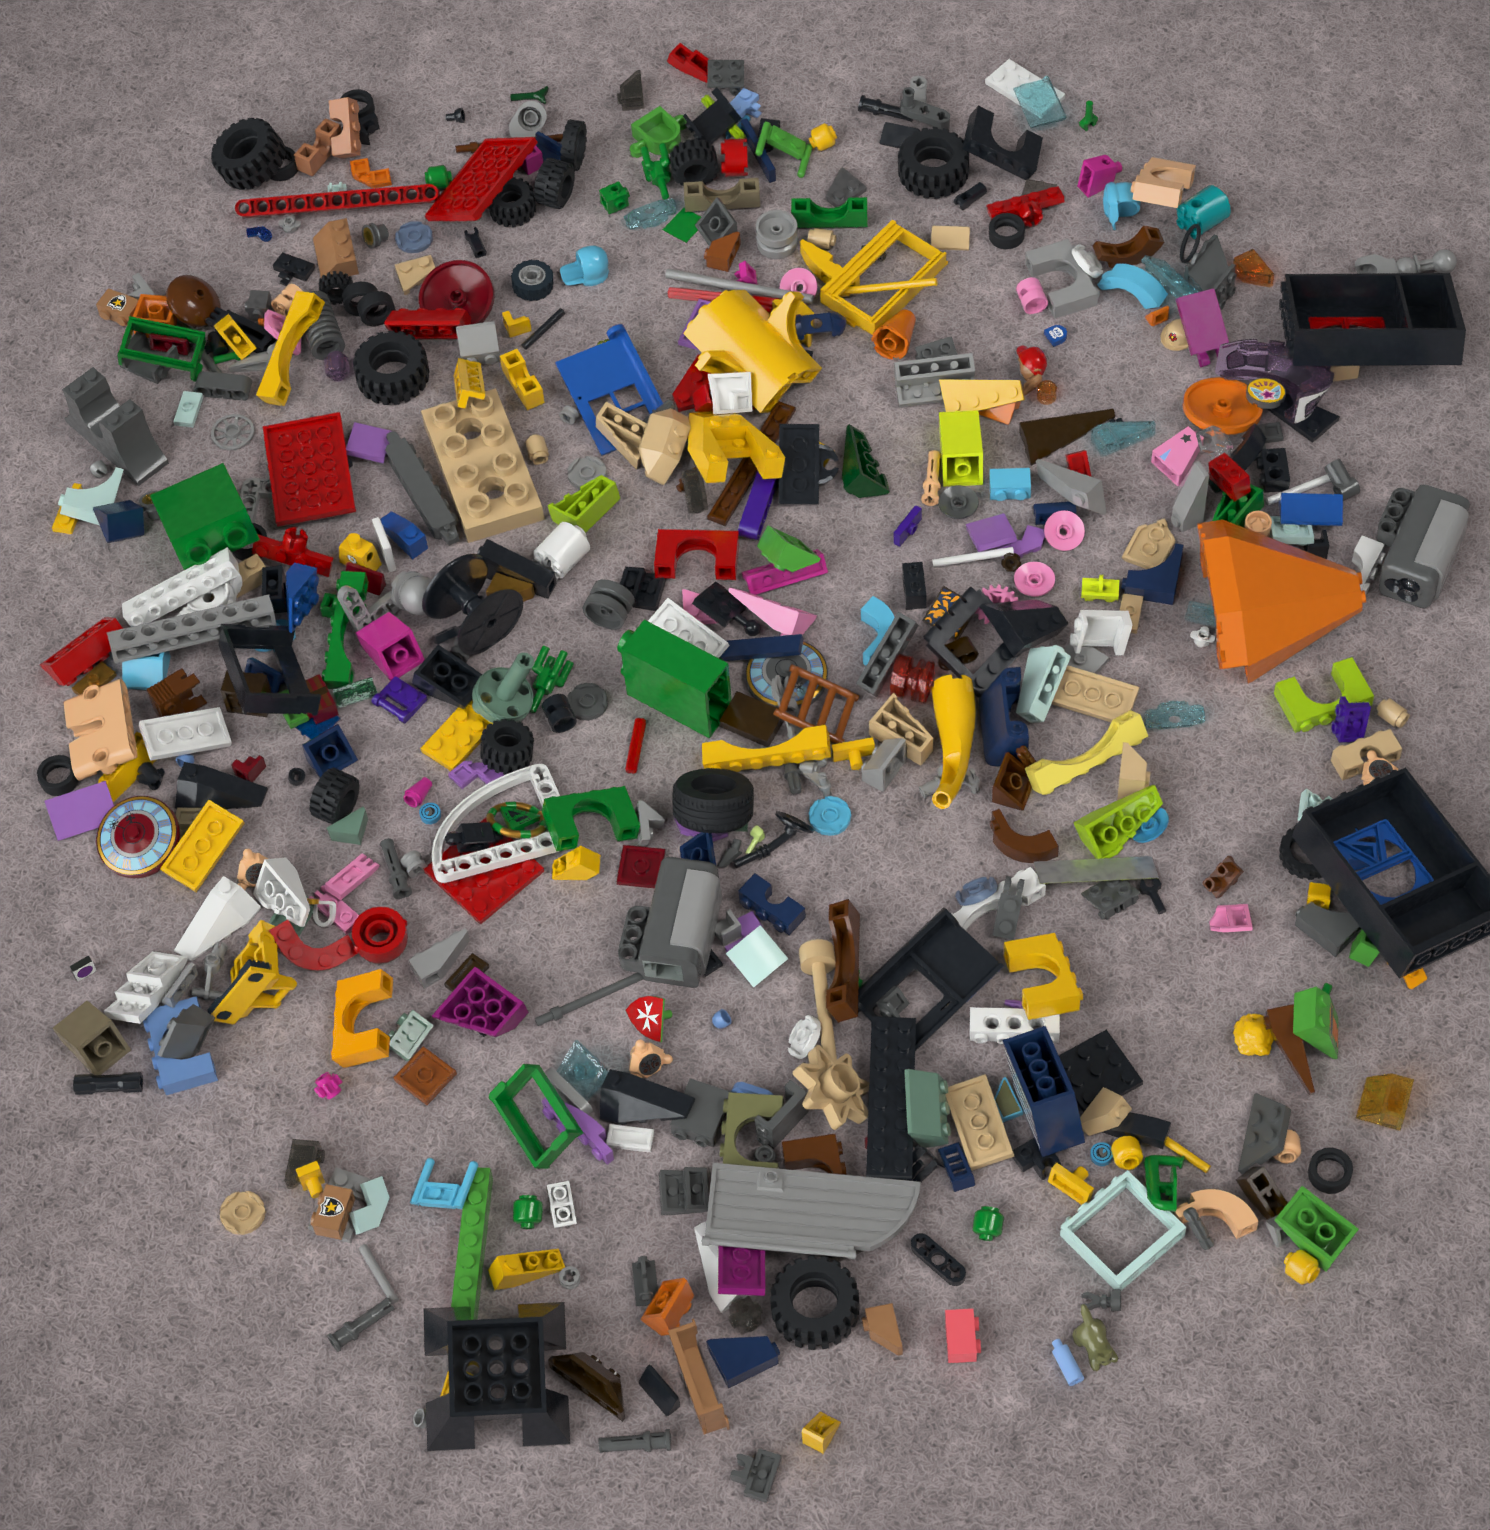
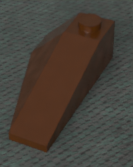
[1263,1004,1315,1095]

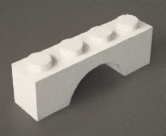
[1352,536,1386,595]

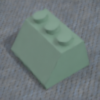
[904,1069,951,1148]

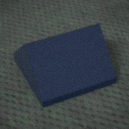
[93,500,144,543]
[302,724,358,778]
[680,832,717,867]

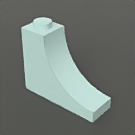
[58,467,124,525]

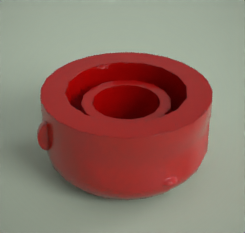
[352,907,408,964]

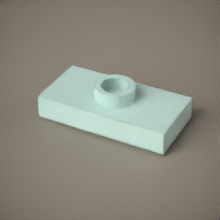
[173,391,203,428]

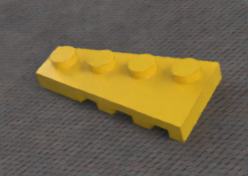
[939,380,1025,412]

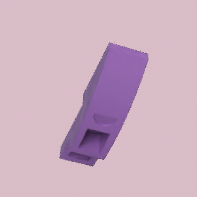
[542,1098,614,1165]

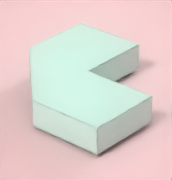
[349,1176,390,1235]

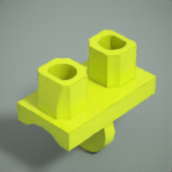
[1081,575,1119,602]

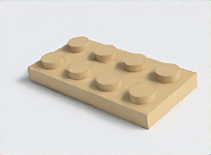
[1051,665,1139,722]
[946,1074,1014,1171]

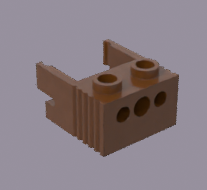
[146,668,207,717]

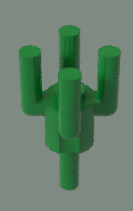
[640,143,671,200]
[529,646,574,713]

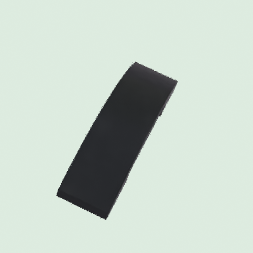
[1208,424,1267,493]

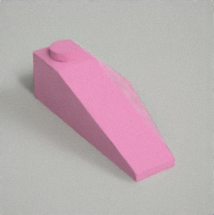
[728,588,817,636]

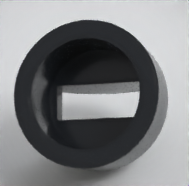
[288,768,305,786]

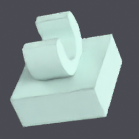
[328,182,347,203]

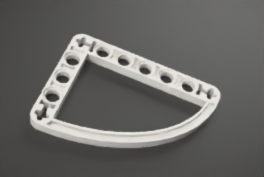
[432,764,560,883]

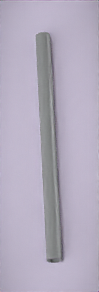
[666,269,814,304]

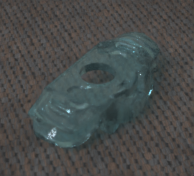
[623,198,676,229]
[1144,701,1206,730]

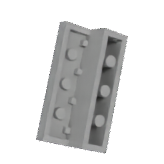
[894,353,975,407]

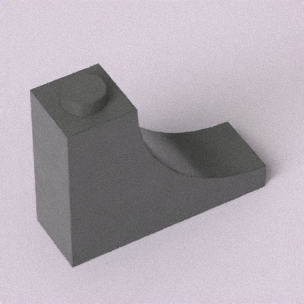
[1295,902,1362,957]

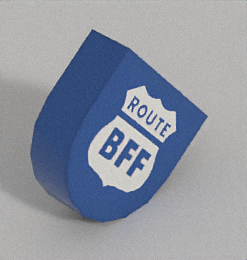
[1044,325,1067,347]

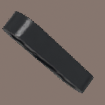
[911,1233,966,1286]

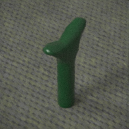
[510,86,549,105]

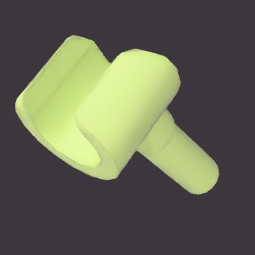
[745,826,765,854]

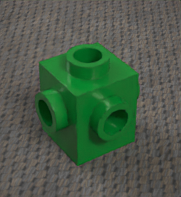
[599,181,630,215]

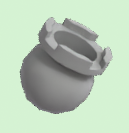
[390,571,431,616]

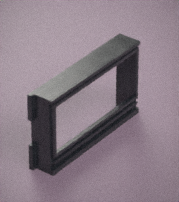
[218,624,321,716]

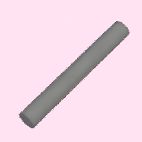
[359,1244,399,1304]

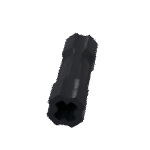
[73,1072,143,1095]

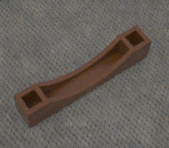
[826,899,860,1023]

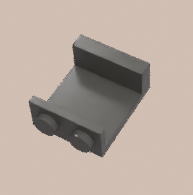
[117,331,180,384]

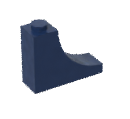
[1121,544,1184,605]

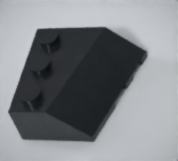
[980,600,1069,657]

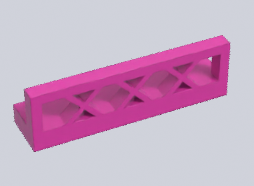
[741,549,828,595]

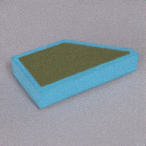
[994,1077,1023,1122]

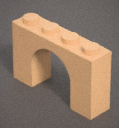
[1131,157,1196,208]

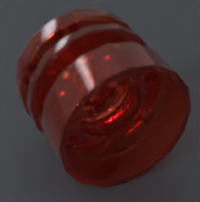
[889,654,935,704]

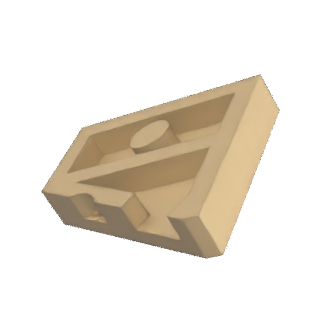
[395,255,435,295]

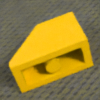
[214,314,256,360]

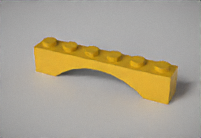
[256,291,325,406]
[702,725,831,772]

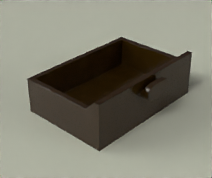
[719,691,785,748]

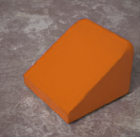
[1145,306,1169,326]

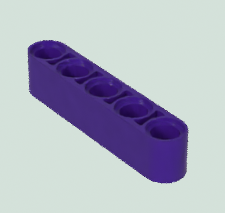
[738,471,779,540]

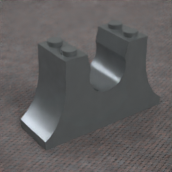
[62,367,169,486]

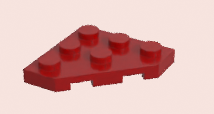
[672,354,711,412]

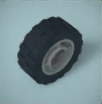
[511,259,554,301]

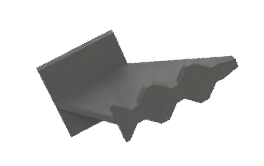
[1184,234,1237,310]

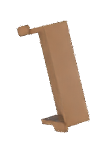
[668,1319,730,1434]

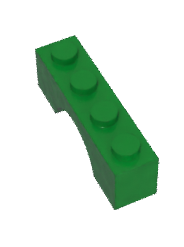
[791,197,868,228]

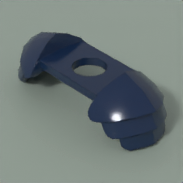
[795,311,846,340]

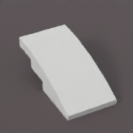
[104,951,187,1024]

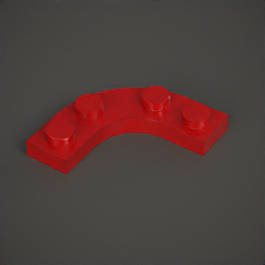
[269,919,358,971]

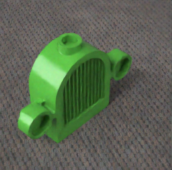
[630,106,687,158]

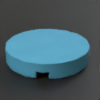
[809,796,851,836]

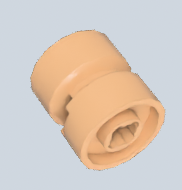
[271,284,303,317]
[1244,511,1272,537]

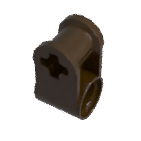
[938,636,979,671]

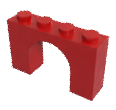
[654,529,739,580]

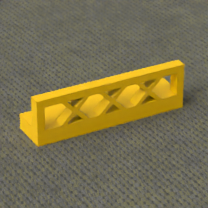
[453,358,485,409]

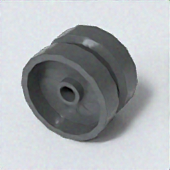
[582,579,635,630]

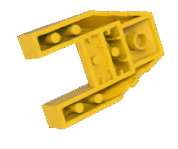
[688,411,785,483]

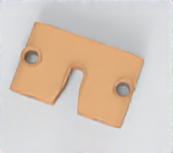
[64,678,137,781]

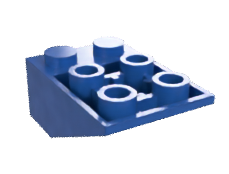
[286,563,319,633]

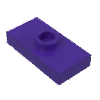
[894,505,922,547]

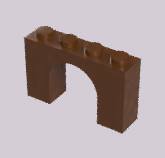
[782,1134,847,1175]

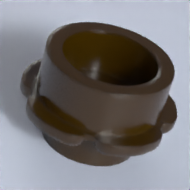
[1001,552,1021,572]

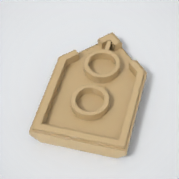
[1122,518,1176,569]

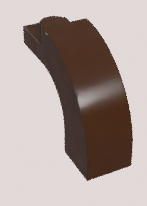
[1092,226,1165,269]
[990,809,1059,863]

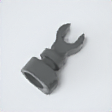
[1081,1289,1121,1311]

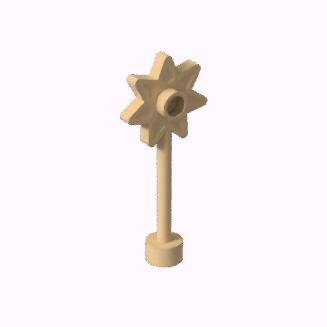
[793,939,869,1130]

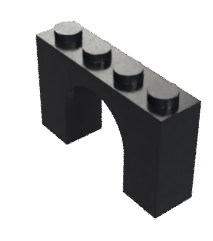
[962,105,1043,180]

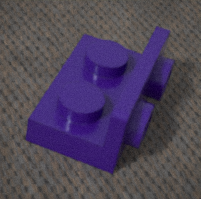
[1331,696,1371,742]

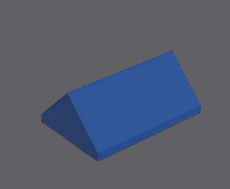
[1278,493,1343,526]

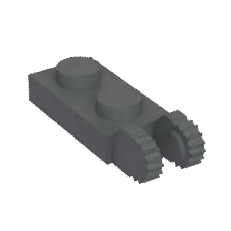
[992,876,1025,940]

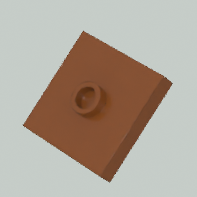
[393,1046,457,1105]

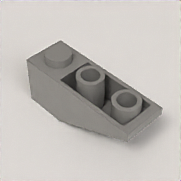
[409,928,470,989]

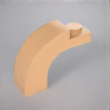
[1174,1189,1259,1239]

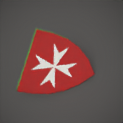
[626,996,673,1042]

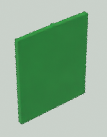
[662,208,701,243]

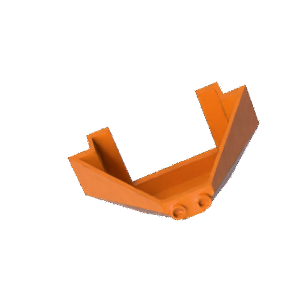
[1197,519,1366,684]

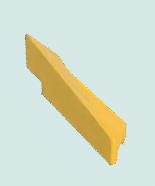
[98,732,156,802]

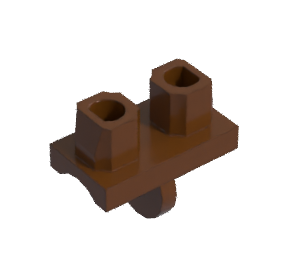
[1202,856,1244,898]

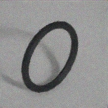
[1180,224,1201,263]

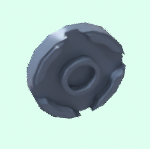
[395,221,433,253]
[955,877,998,906]

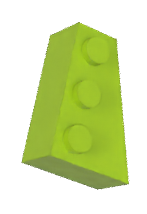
[547,475,621,533]

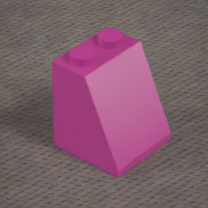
[355,612,425,681]

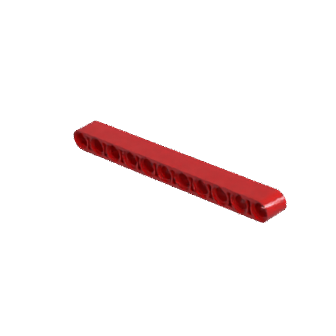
[235,184,440,218]

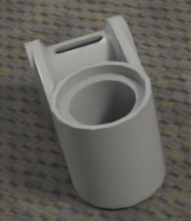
[910,76,927,103]

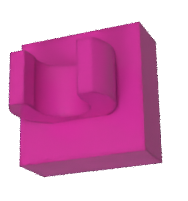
[734,261,757,285]

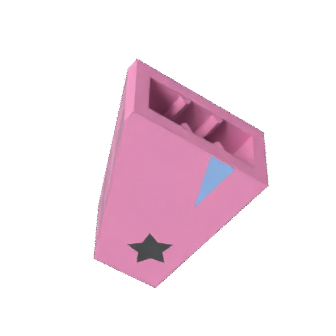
[1151,426,1202,486]

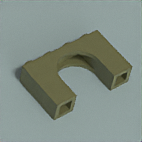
[720,1092,784,1169]

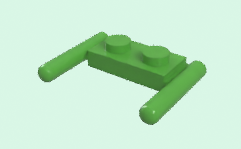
[755,122,813,178]

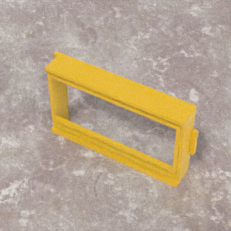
[820,219,948,335]

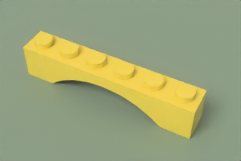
[1025,710,1148,795]

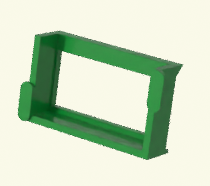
[117,316,206,382]
[489,1064,584,1169]

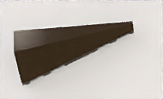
[1019,409,1115,466]

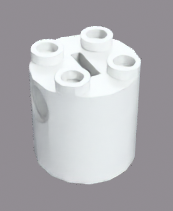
[533,522,590,581]

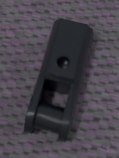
[953,182,987,210]

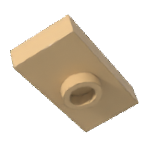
[1120,593,1143,634]

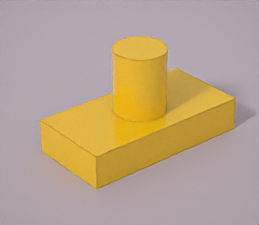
[832,737,875,770]
[295,1161,325,1198]
[1048,1163,1094,1205]

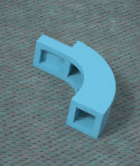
[1097,264,1168,309]
[861,596,895,666]

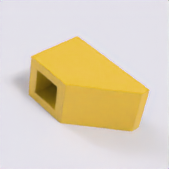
[552,846,601,880]

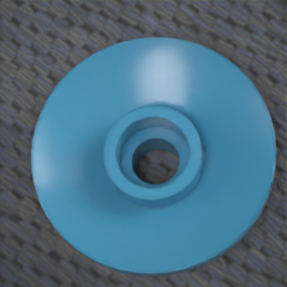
[1133,808,1169,843]

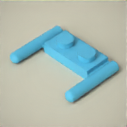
[410,1158,478,1209]

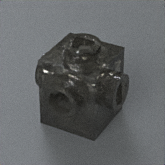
[728,1296,763,1335]

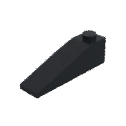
[175,762,268,810]
[599,1069,695,1125]

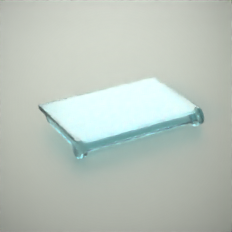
[1013,76,1067,128]

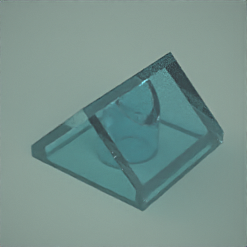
[557,1040,608,1101]

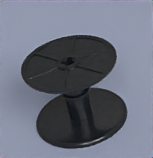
[422,554,523,655]

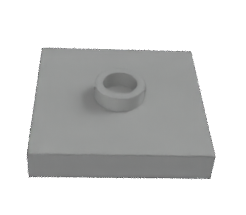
[1064,643,1109,674]

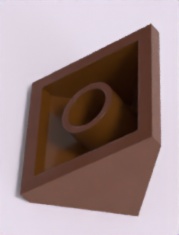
[992,752,1032,811]

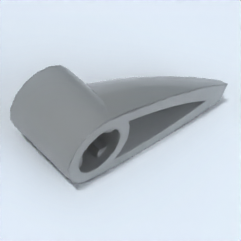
[229,344,276,372]

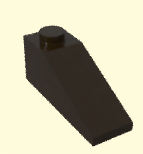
[1236,1166,1288,1220]

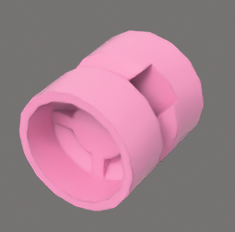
[1016,277,1048,314]

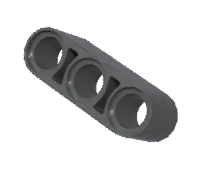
[194,372,252,401]

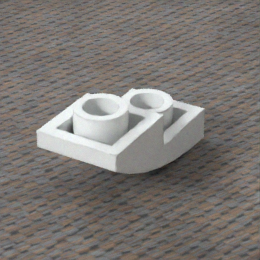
[547,1181,577,1229]

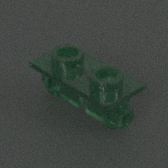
[332,677,377,708]

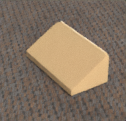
[931,226,970,251]

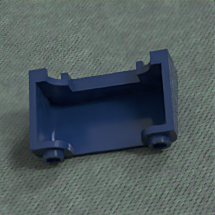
[979,667,1029,767]

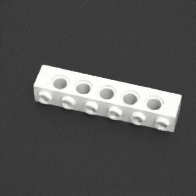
[122,547,240,627]

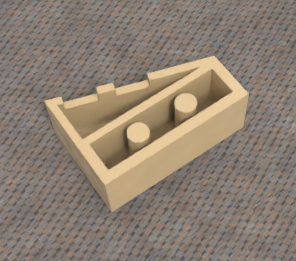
[596,402,647,470]
[869,693,933,766]

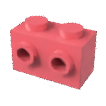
[945,1309,981,1363]

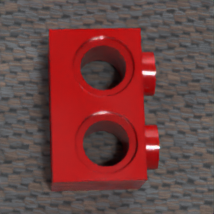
[1208,453,1251,502]

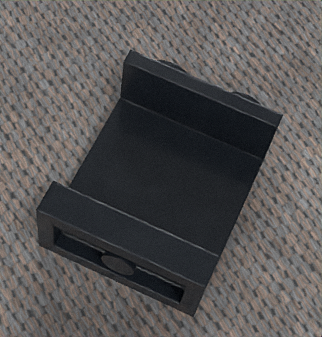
[683,87,742,144]

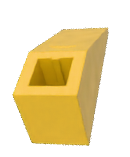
[488,1249,565,1290]

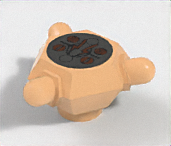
[1361,750,1398,785]
[237,849,268,890]
[629,1039,673,1078]

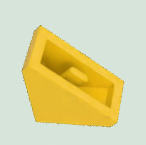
[802,1411,841,1454]

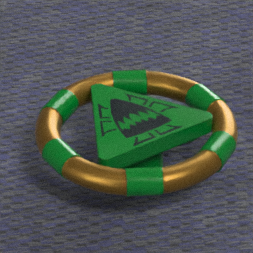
[486,801,547,839]

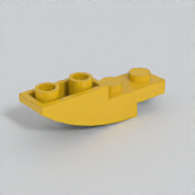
[800,239,860,287]

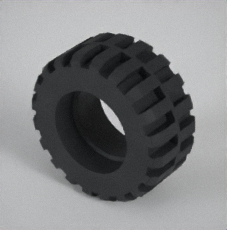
[211,118,285,190]
[898,127,969,199]
[353,331,430,405]
[770,1255,860,1350]

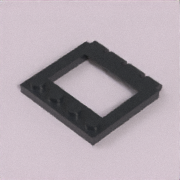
[923,587,1020,698]

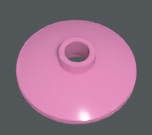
[780,268,818,305]
[1044,511,1085,551]
[1014,562,1055,597]

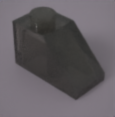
[617,70,644,111]
[681,468,708,514]
[284,1139,325,1189]

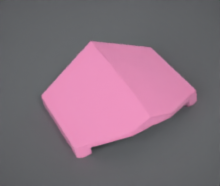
[1209,904,1252,932]

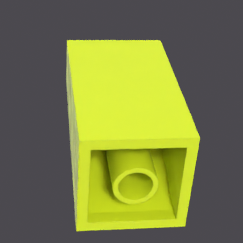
[939,410,983,487]

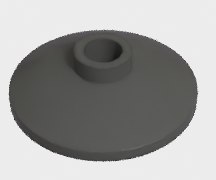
[938,485,979,519]

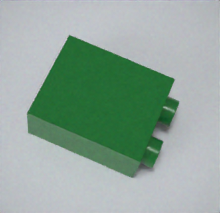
[150,463,260,570]
[617,619,732,739]

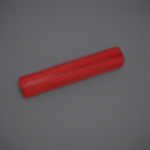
[625,718,646,774]

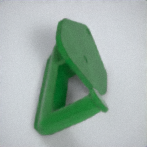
[1144,1155,1185,1213]

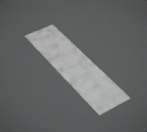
[1034,856,1159,884]

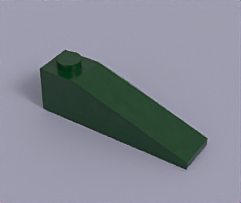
[842,424,890,498]

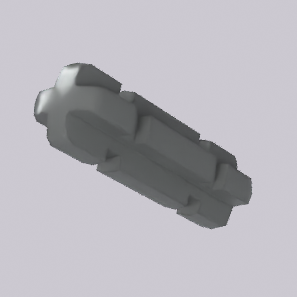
[1183,1207,1214,1250]

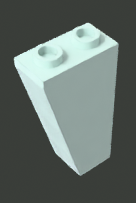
[1016,645,1071,723]

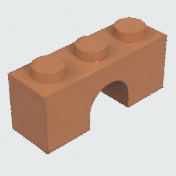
[329,97,361,158]
[294,118,342,177]

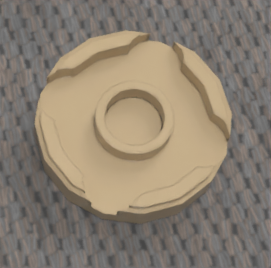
[220,1191,266,1235]

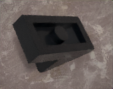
[341,112,380,145]

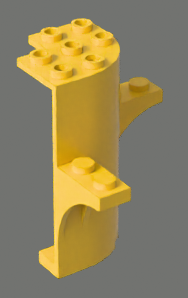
[683,290,822,413]

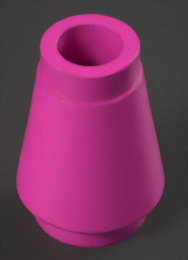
[403,777,432,808]

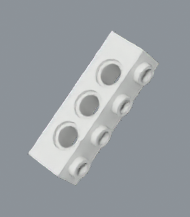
[970,1007,1060,1044]

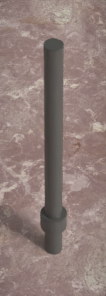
[535,973,644,1026]

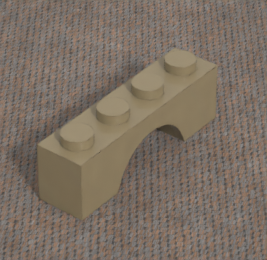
[683,178,760,212]

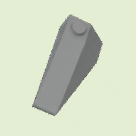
[1036,459,1107,515]
[1171,461,1209,532]

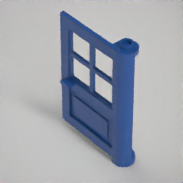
[555,324,663,456]

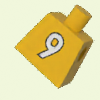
[339,533,382,571]

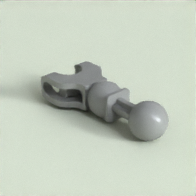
[1355,249,1457,274]

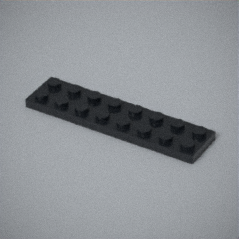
[866,1016,916,1181]

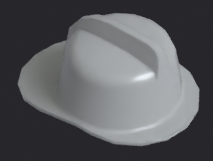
[509,101,547,138]

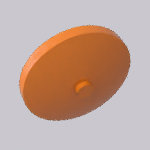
[1183,377,1263,435]

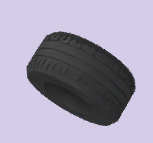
[672,768,754,833]

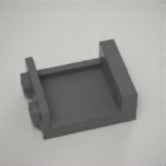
[670,1079,730,1147]
[755,1079,809,1149]

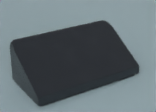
[879,122,920,148]
[639,1364,680,1416]

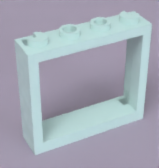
[1060,1170,1186,1291]

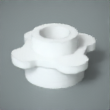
[1190,626,1215,648]

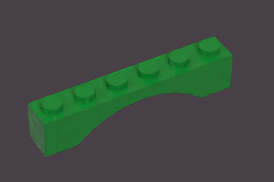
[322,571,369,690]

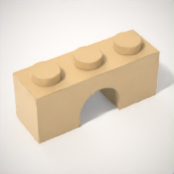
[1331,729,1402,781]

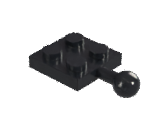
[692,581,761,636]

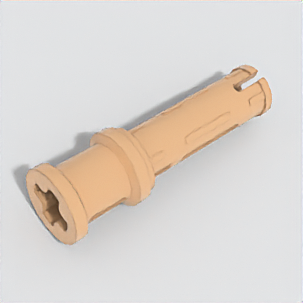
[921,450,941,506]

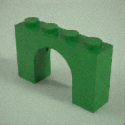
[542,786,640,851]

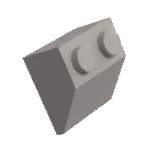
[456,321,500,365]
[861,738,906,792]

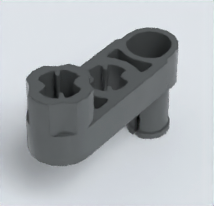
[900,87,950,130]

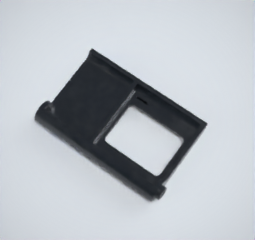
[858,907,1004,1052]

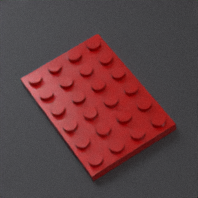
[424,137,538,221]
[262,412,356,527]

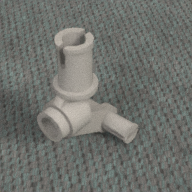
[799,744,832,798]
[918,765,980,799]
[192,942,228,1001]

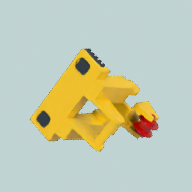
[207,920,297,1024]

